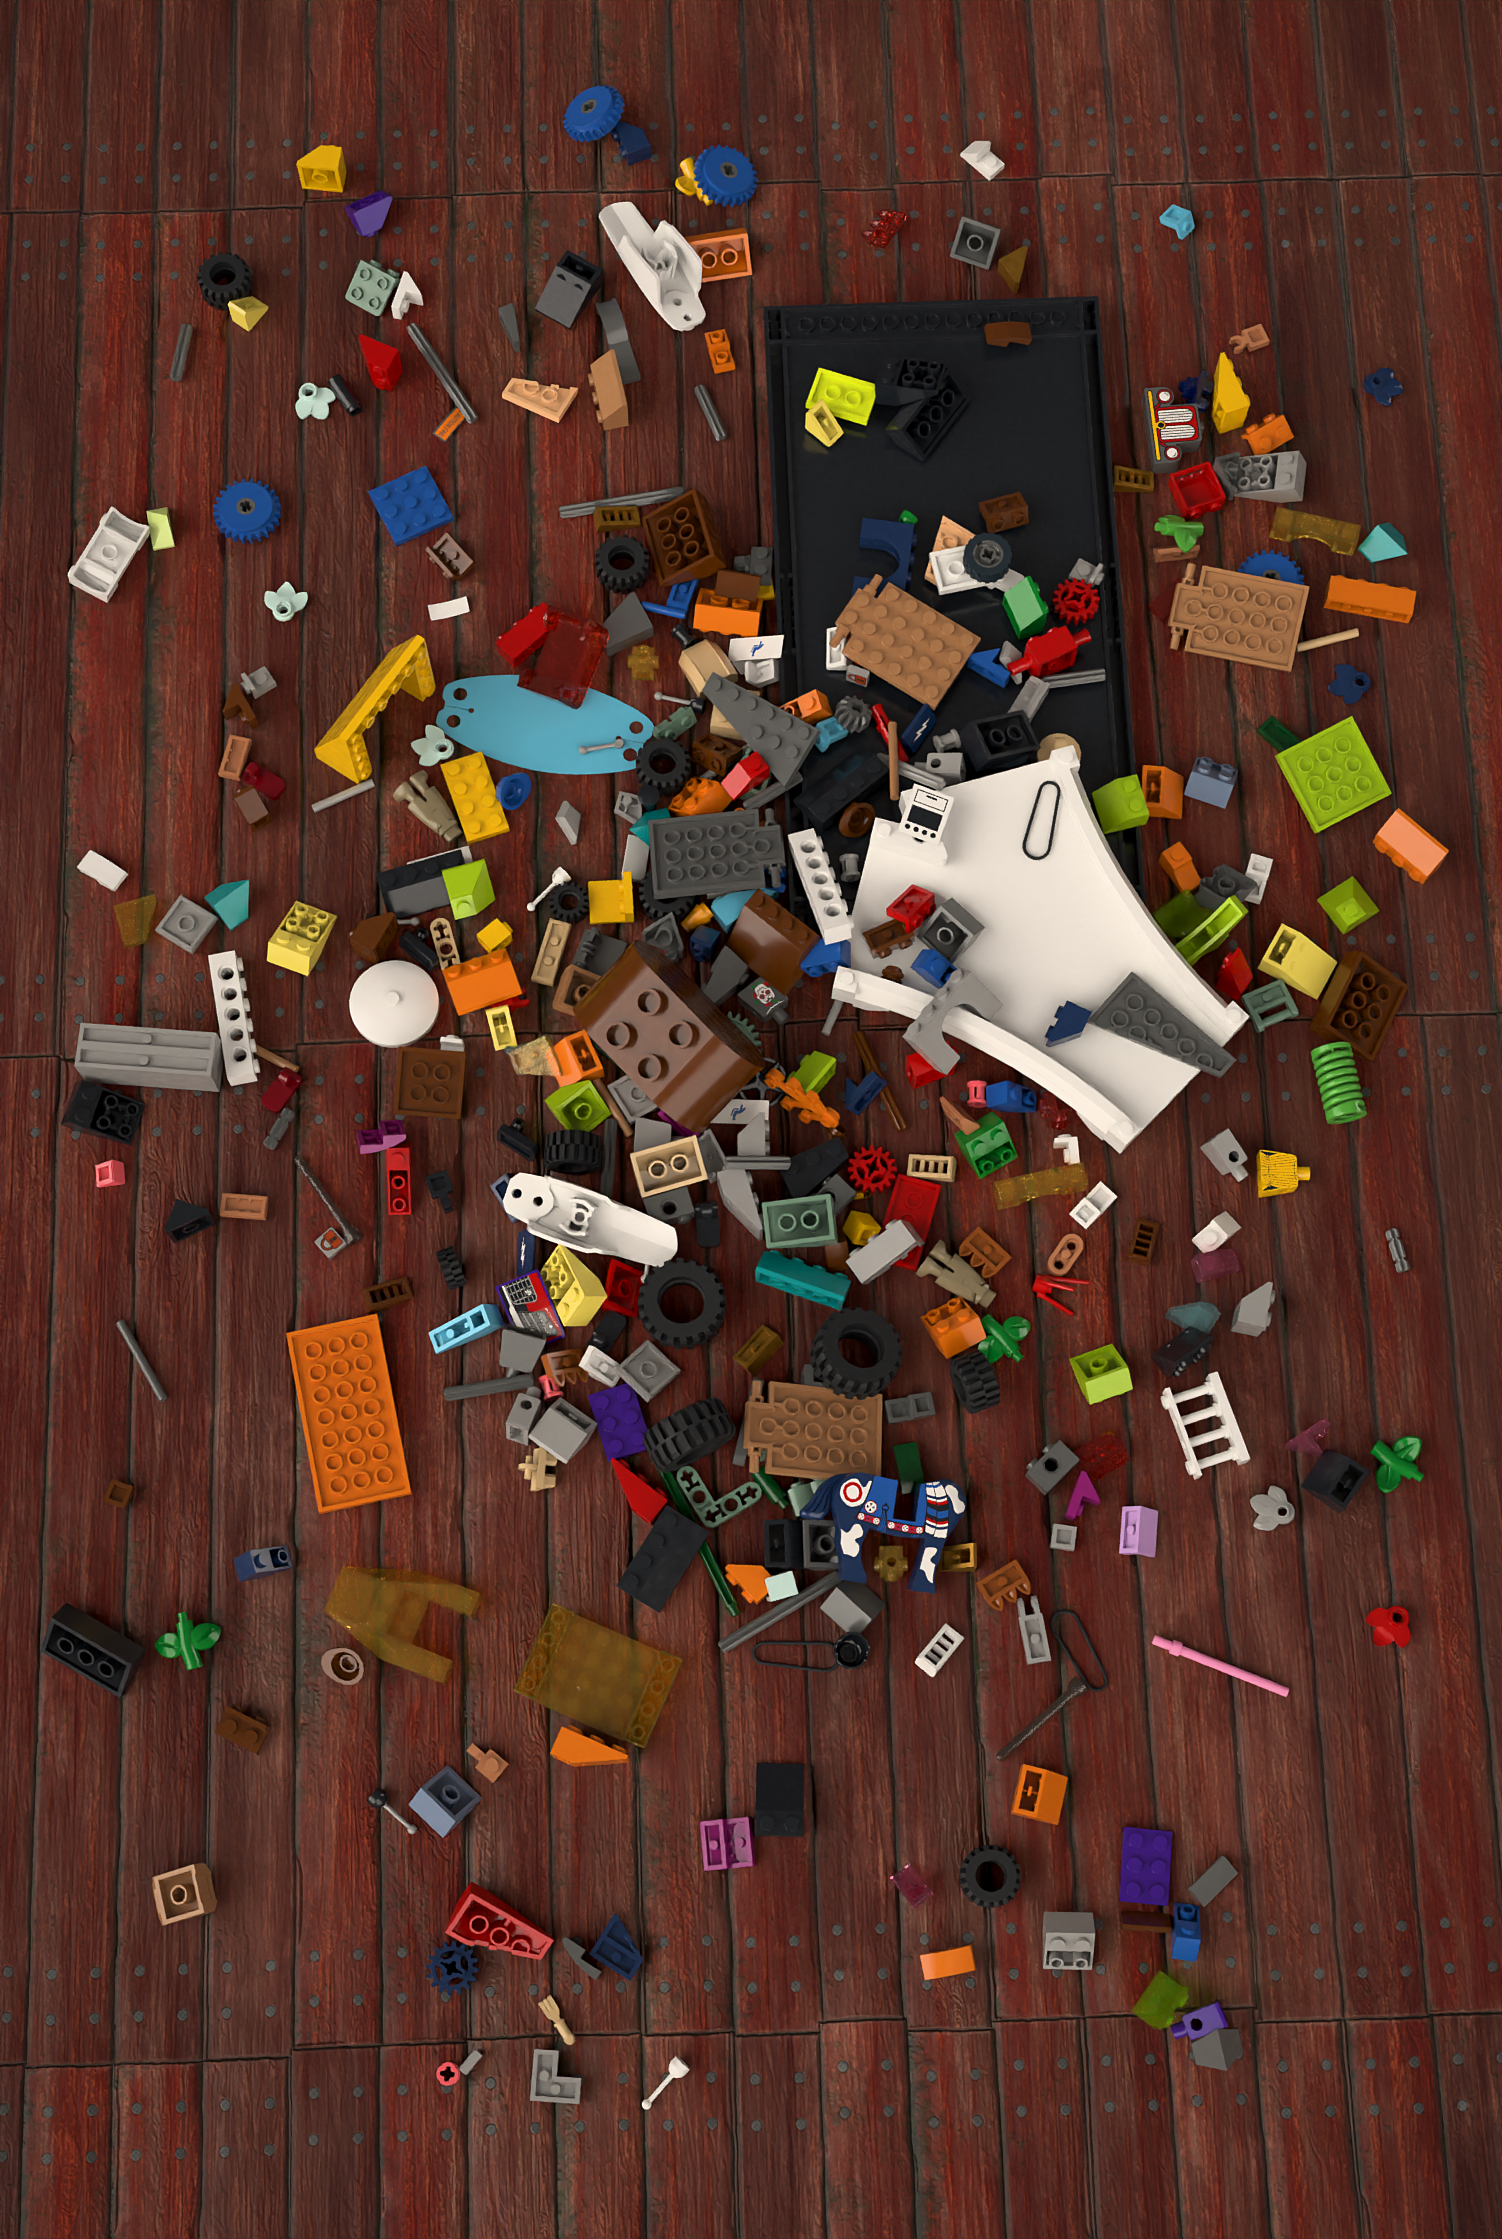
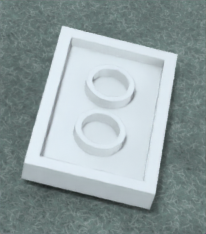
[929,545,1003,595]

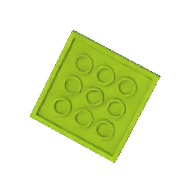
[1275,716,1392,833]

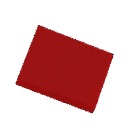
[601,1259,644,1317]

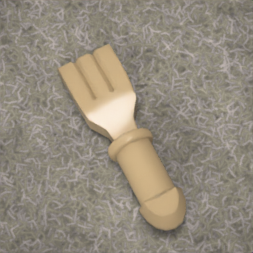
[538,1995,575,2045]

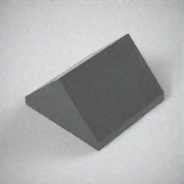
[950,216,1002,270]
[803,1520,838,1571]
[820,1580,886,1634]

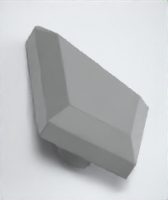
[999,641,1022,684]
[614,791,642,824]
[555,801,581,845]

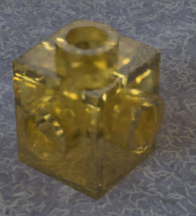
[628,645,659,681]
[874,1546,908,1582]

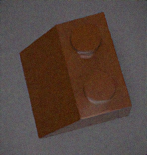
[349,912,400,965]

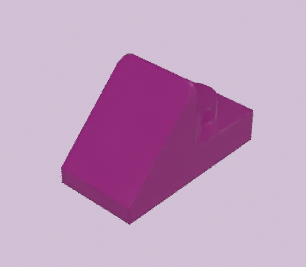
[1064,1471,1100,1521]

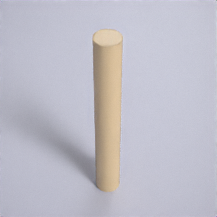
[1296,628,1359,652]

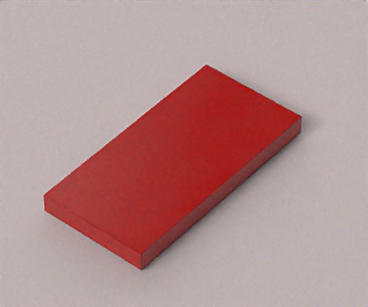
[880,1173,941,1272]

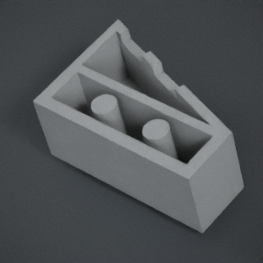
[846,1219,925,1284]

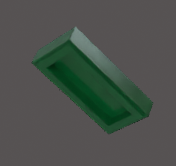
[1256,715,1302,753]

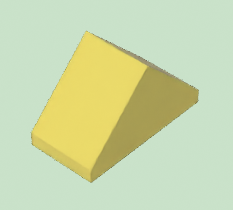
[228,296,268,331]
[805,399,844,447]
[486,1005,517,1051]

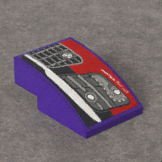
[495,1269,566,1346]

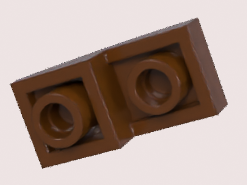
[984,322,1032,347]

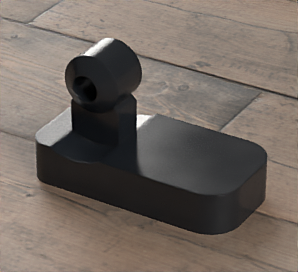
[399,927,439,972]
[496,1118,540,1162]
[695,1201,720,1249]
[586,1310,626,1356]

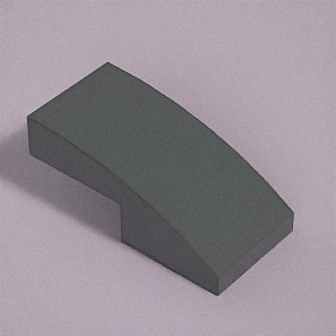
[882,1392,936,1425]
[562,1937,602,1981]

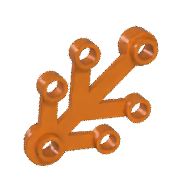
[764,1068,840,1128]

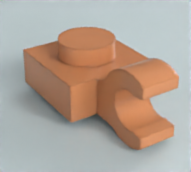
[467,1743,509,1783]

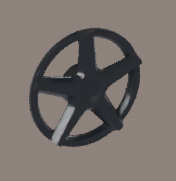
[739,1057,787,1107]

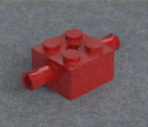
[1007,625,1091,680]

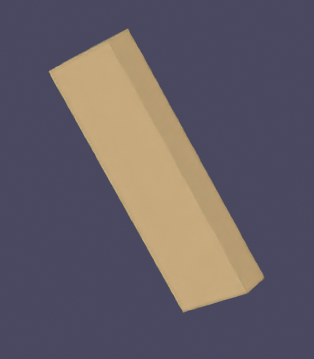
[531,918,572,987]

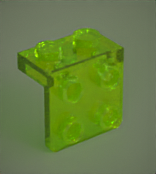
[1151,889,1215,938]

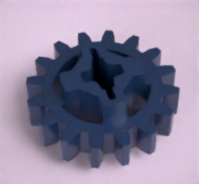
[425,1941,479,1996]

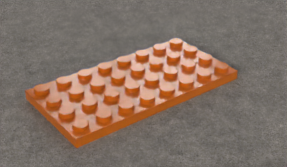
[286,1314,412,1514]

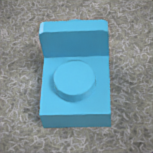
[1159,204,1195,240]
[814,716,849,752]

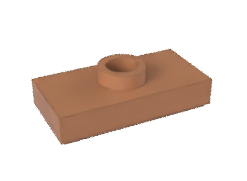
[218,734,252,781]
[219,1193,269,1220]

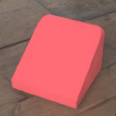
[95,1160,125,1188]

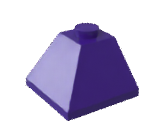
[344,190,392,237]

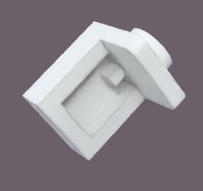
[745,658,779,688]

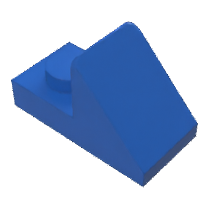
[967,648,1011,688]

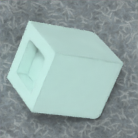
[765,1571,798,1602]

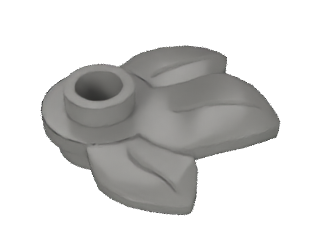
[1250,1486,1295,1531]

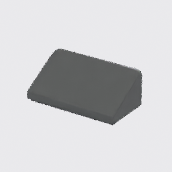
[1187,1855,1238,1907]

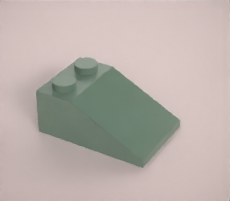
[762,1194,838,1249]

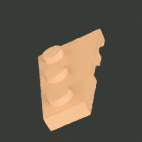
[502,378,578,423]
[925,515,975,586]

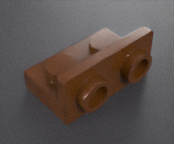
[979,491,1029,533]
[691,732,743,777]
[214,1704,271,1755]

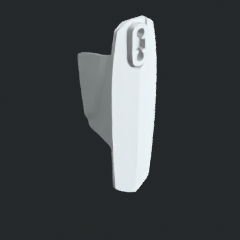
[599,202,706,331]
[503,1173,678,1267]

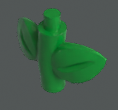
[978,1314,1031,1364]
[1370,1436,1424,1493]
[155,1612,221,1671]

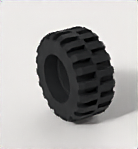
[638,1258,726,1350]
[810,1307,903,1400]
[643,1397,736,1473]

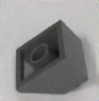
[917,898,985,965]

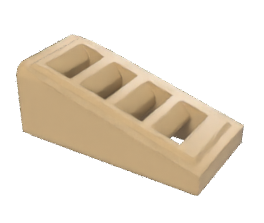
[907,1154,956,1182]

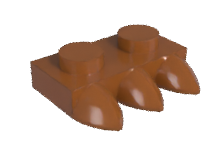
[959,1227,1012,1278]
[541,1348,588,1387]
[975,1559,1031,1611]

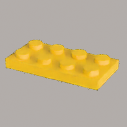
[440,751,510,845]

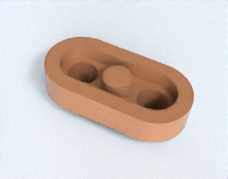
[1047,1234,1083,1276]

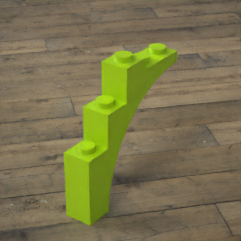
[1175,895,1249,967]

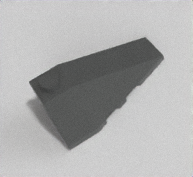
[700,946,750,1007]

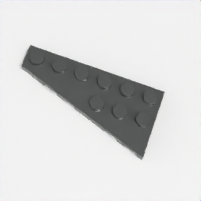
[702,672,821,789]
[1087,972,1236,1078]

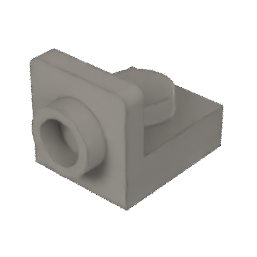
[1068,558,1104,590]
[240,666,277,699]

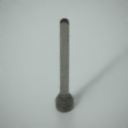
[294,1155,364,1246]
[996,1676,1088,1761]

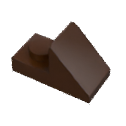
[223,683,259,730]

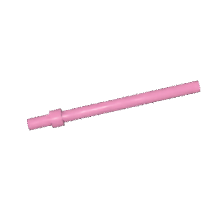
[1152,1635,1289,1697]

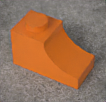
[1158,841,1201,896]

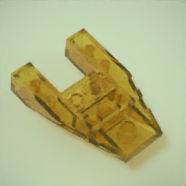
[324,1566,482,1685]

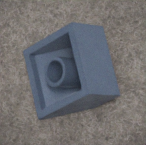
[409,1765,482,1838]

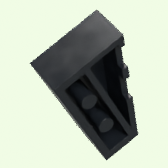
[777,1137,849,1199]

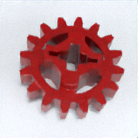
[1052,578,1100,625]
[847,1145,897,1195]

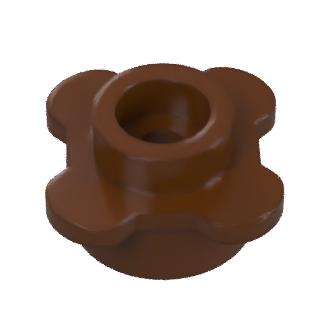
[880,965,904,984]

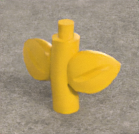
[675,158,713,206]

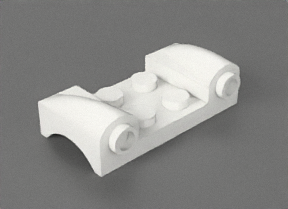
[67,506,150,603]

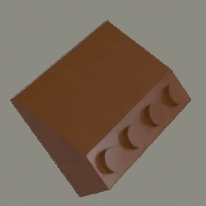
[641,488,727,587]
[726,888,822,996]
[1309,951,1409,1062]

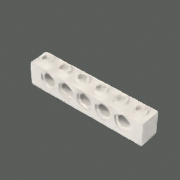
[788,828,854,945]
[208,950,260,1086]

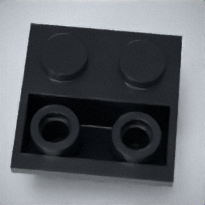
[1300,1448,1370,1514]
[764,1519,811,1571]

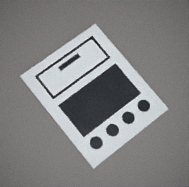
[898,783,954,846]

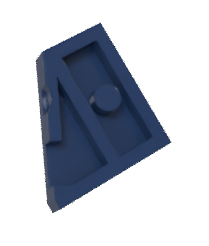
[589,1914,643,1981]

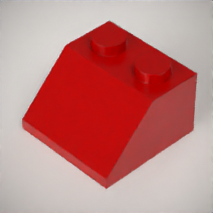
[359,334,403,392]

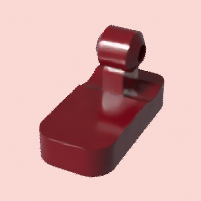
[241,761,286,800]
[261,1067,302,1114]

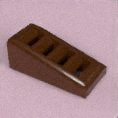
[1126,1217,1160,1267]
[361,1276,414,1314]

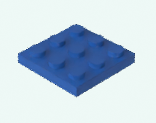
[368,466,454,547]

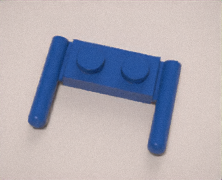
[641,579,700,619]

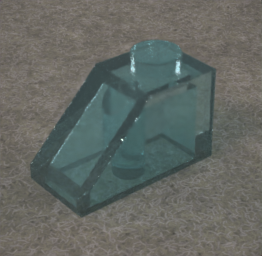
[1164,1301,1221,1334]

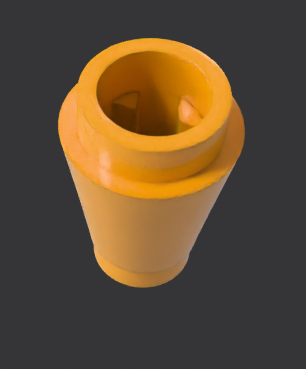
[680,902,714,934]

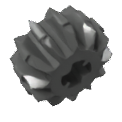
[834,695,872,734]

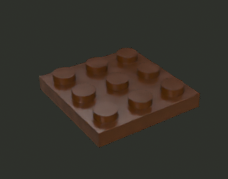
[393,1046,467,1119]

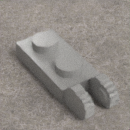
[1016,1596,1051,1665]

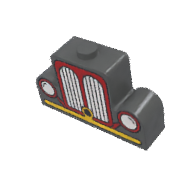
[1142,387,1204,474]

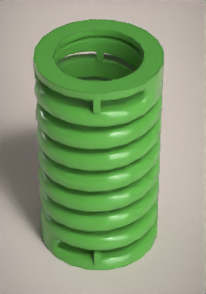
[1311,1042,1367,1124]

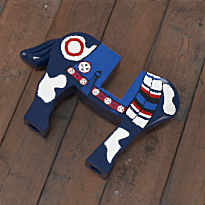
[799,1473,966,1594]

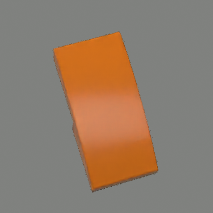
[705,329,735,374]
[920,1945,976,1980]

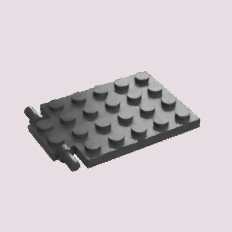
[648,809,786,899]

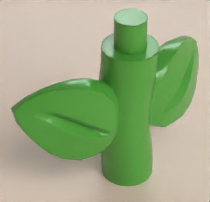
[1155,515,1204,553]

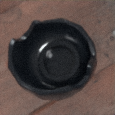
[833,1632,870,1669]

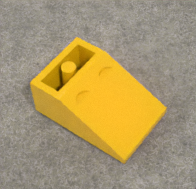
[1211,352,1250,434]

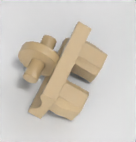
[518,1446,557,1492]

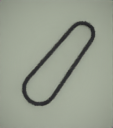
[1022,781,1061,860]
[1050,1610,1108,1692]
[752,1641,838,1673]

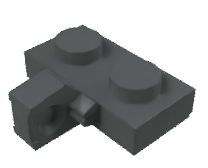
[734,546,773,586]

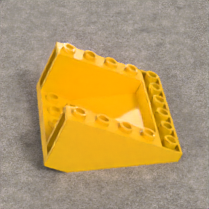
[314,635,435,784]

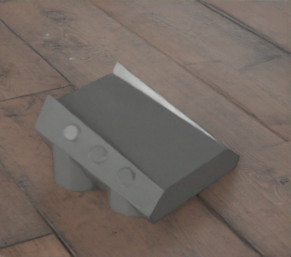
[1194,863,1257,912]

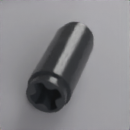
[328,374,363,416]

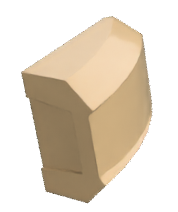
[678,639,738,697]

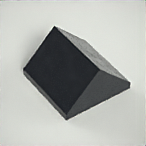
[164,1199,216,1244]

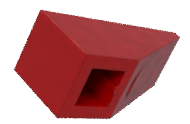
[1215,948,1253,1001]
[386,1142,412,1215]
[611,1458,668,1526]

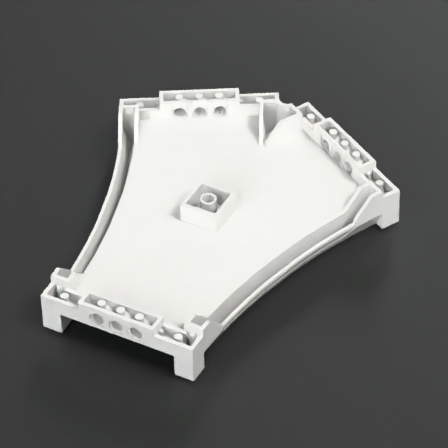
[831,745,1250,1154]

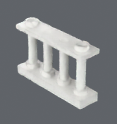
[1161,1372,1250,1480]

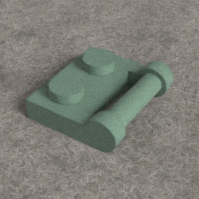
[1241,979,1299,1033]

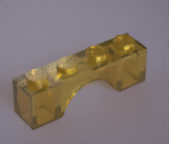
[1269,507,1361,556]
[992,1162,1088,1210]

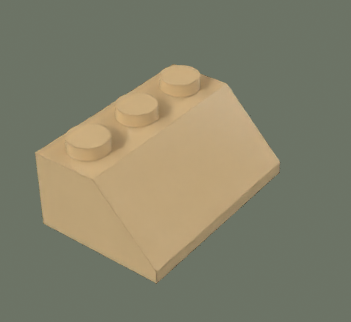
[630,1135,708,1198]

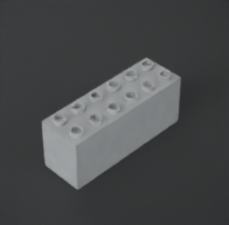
[74,1023,224,1092]

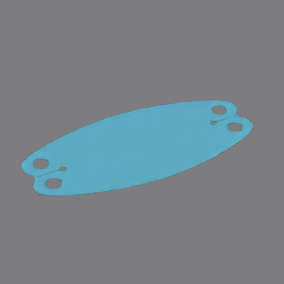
[436,675,654,775]

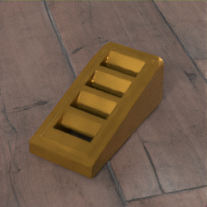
[1112,465,1154,493]
[593,506,641,533]

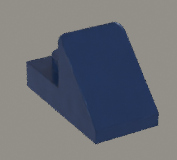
[845,1071,888,1116]

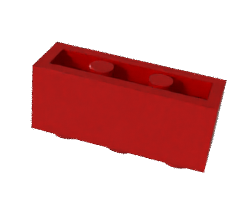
[496,602,562,669]

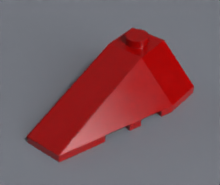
[445,1881,554,1960]

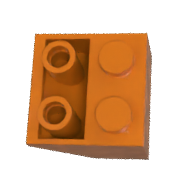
[1139,765,1184,819]
[667,776,732,817]
[545,1030,604,1087]
[921,1296,987,1359]
[1010,1764,1068,1825]

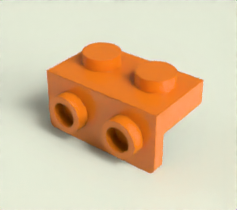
[1241,413,1294,455]

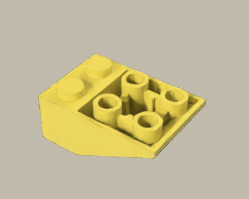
[267,901,337,976]
[1258,923,1337,1000]
[539,1244,608,1326]

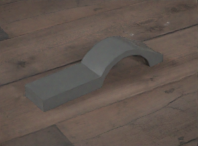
[595,298,641,385]

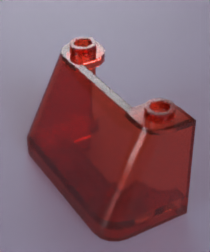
[517,605,609,709]

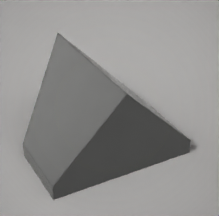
[1213,452,1240,500]
[641,912,684,958]
[1190,2027,1243,2071]

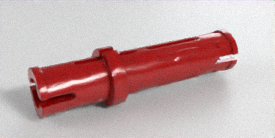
[870,704,910,763]

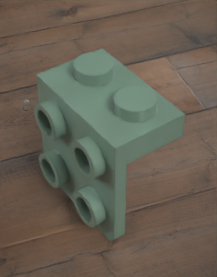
[345,259,401,316]

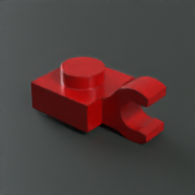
[490,988,530,1013]

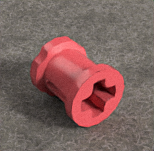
[967,1080,987,1108]
[537,1375,564,1402]
[436,2062,460,2086]

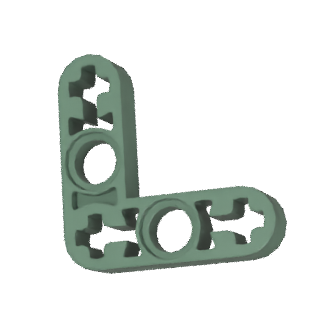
[677,1466,762,1528]

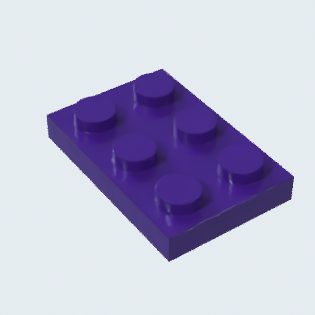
[588,1383,647,1463]
[1119,1827,1172,1906]

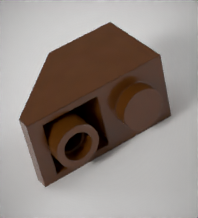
[233,784,272,832]

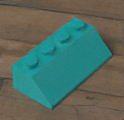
[755,1250,851,1311]

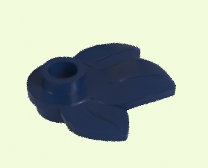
[1363,368,1404,406]
[1327,664,1371,704]

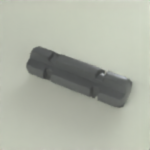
[263,1108,295,1150]
[1385,1228,1410,1273]

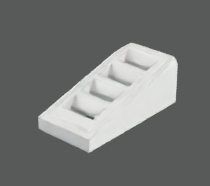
[915,1623,964,1677]

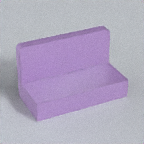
[1119,1506,1158,1557]

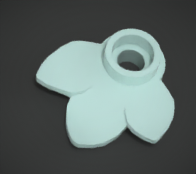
[295,383,336,419]
[264,582,308,621]
[411,725,454,766]

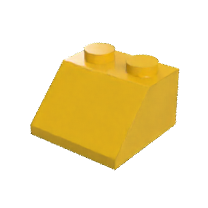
[297,145,347,193]

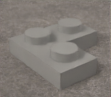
[530,2049,582,2104]

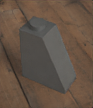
[596,592,654,657]

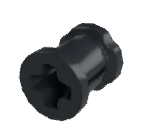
[670,622,698,650]

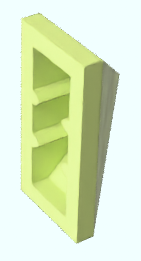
[146,507,175,551]

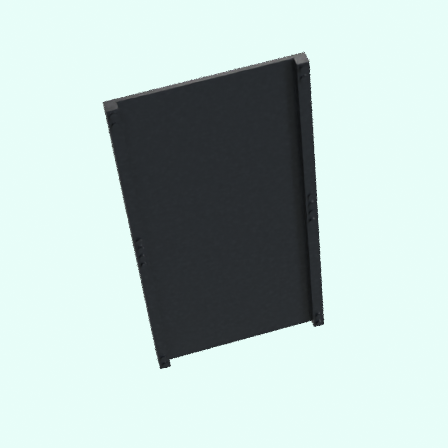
[763,296,1146,938]

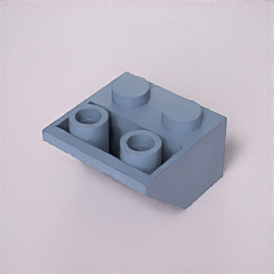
[1183,757,1238,809]

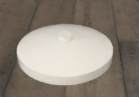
[349,960,439,1048]

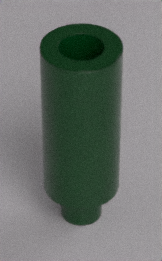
[751,1465,789,1510]

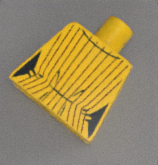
[1256,1150,1310,1198]

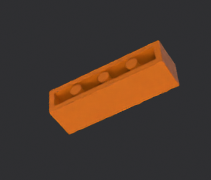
[1324,575,1416,623]

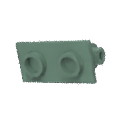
[652,706,697,740]

